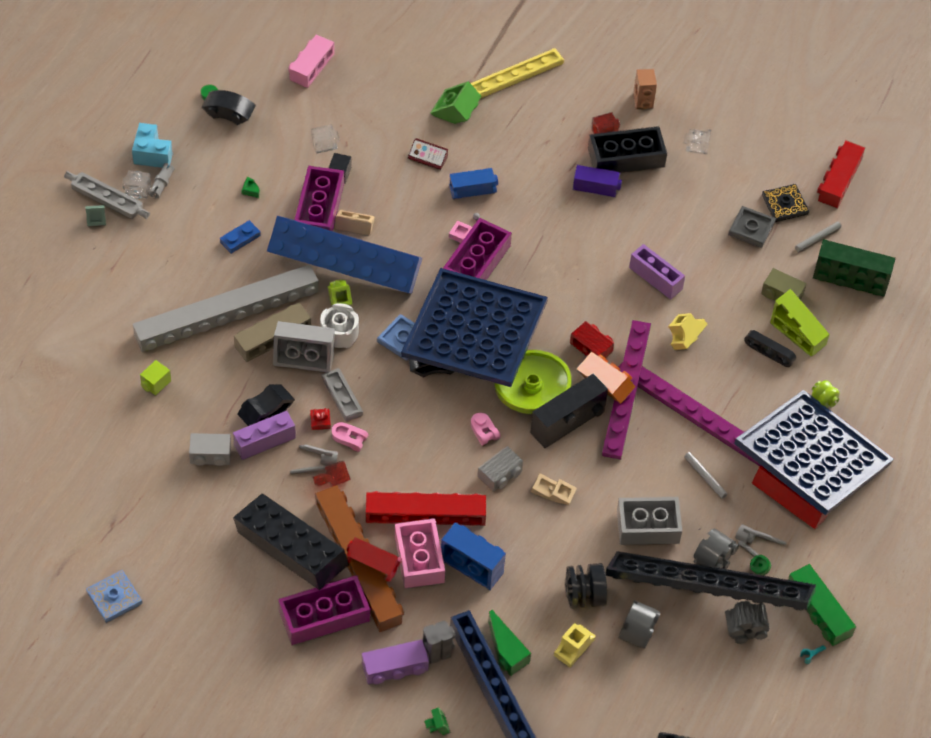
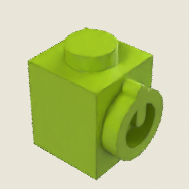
[328,280,353,305]

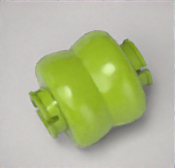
[812,380,840,408]

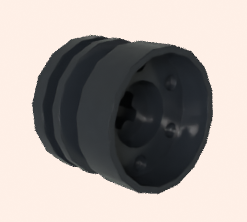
[565,563,607,609]

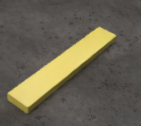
[471,48,564,99]

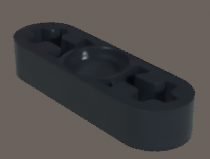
[744,330,796,367]

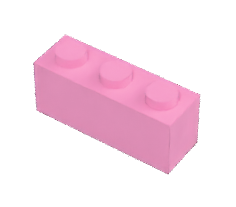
[288,35,334,88]

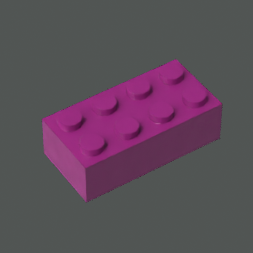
[294,165,344,231]
[443,218,512,280]
[278,575,370,645]

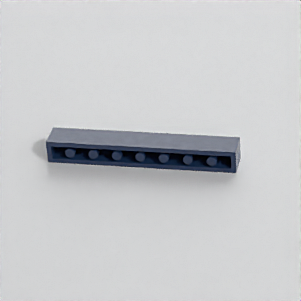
[450,610,536,738]

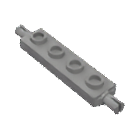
[64,171,150,219]

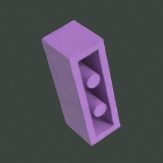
[629,244,685,300]
[233,411,296,460]
[362,639,429,684]

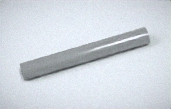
[795,222,842,252]
[684,452,727,499]

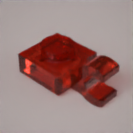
[312,460,351,487]

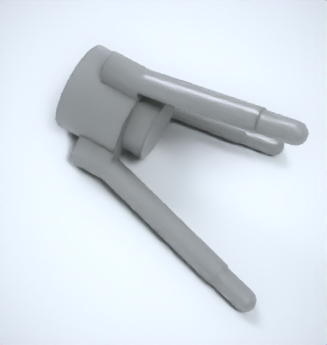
[290,445,338,474]
[735,524,786,556]

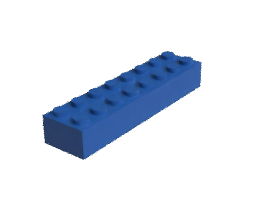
[267,216,422,294]

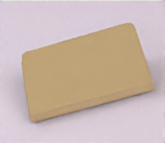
[334,210,375,235]

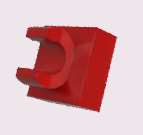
[310,408,331,430]

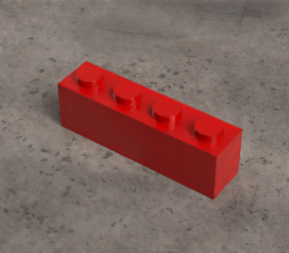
[817,140,865,209]
[752,466,828,529]

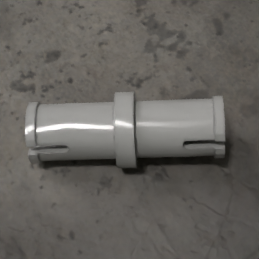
[149,163,174,199]

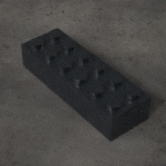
[233,493,349,591]

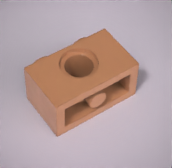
[633,69,657,109]

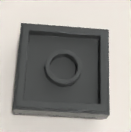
[728,206,776,248]

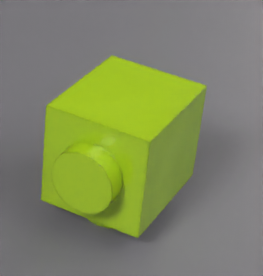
[140,360,171,396]

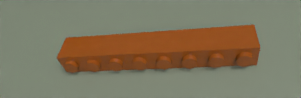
[315,485,404,633]

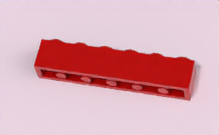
[366,491,486,526]

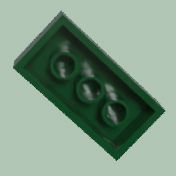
[813,239,896,297]

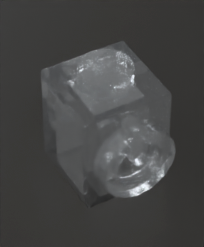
[122,170,151,200]

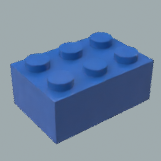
[441,522,506,590]

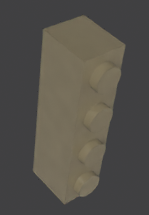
[234,303,311,363]

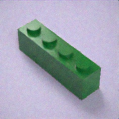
[788,563,856,646]

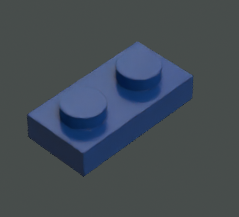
[220,220,261,254]

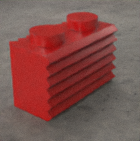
[570,321,614,358]

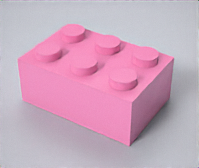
[395,519,445,589]

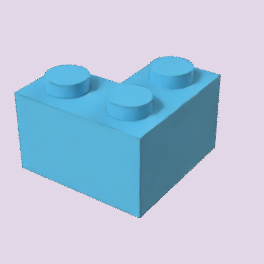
[132,123,173,168]

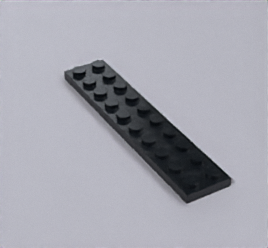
[606,551,816,610]

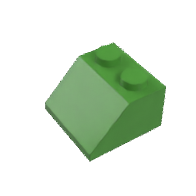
[430,81,481,124]

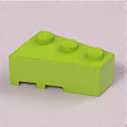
[770,289,830,357]

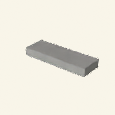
[321,368,363,422]

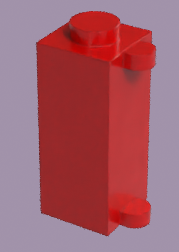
[346,537,402,582]

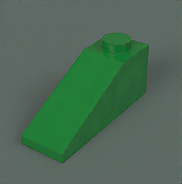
[488,610,531,676]

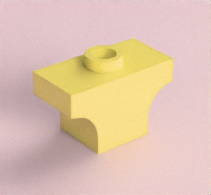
[668,313,708,350]
[554,623,596,667]

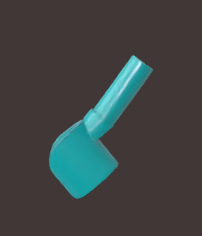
[800,645,826,664]

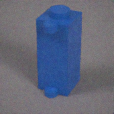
[449,168,498,199]

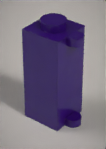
[573,165,622,197]

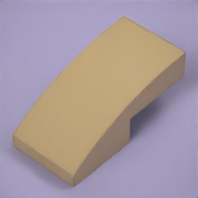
[530,473,577,505]

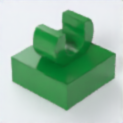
[424,707,451,736]

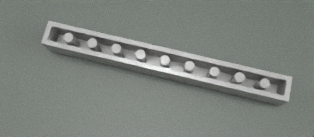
[133,264,319,352]

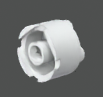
[320,303,359,348]

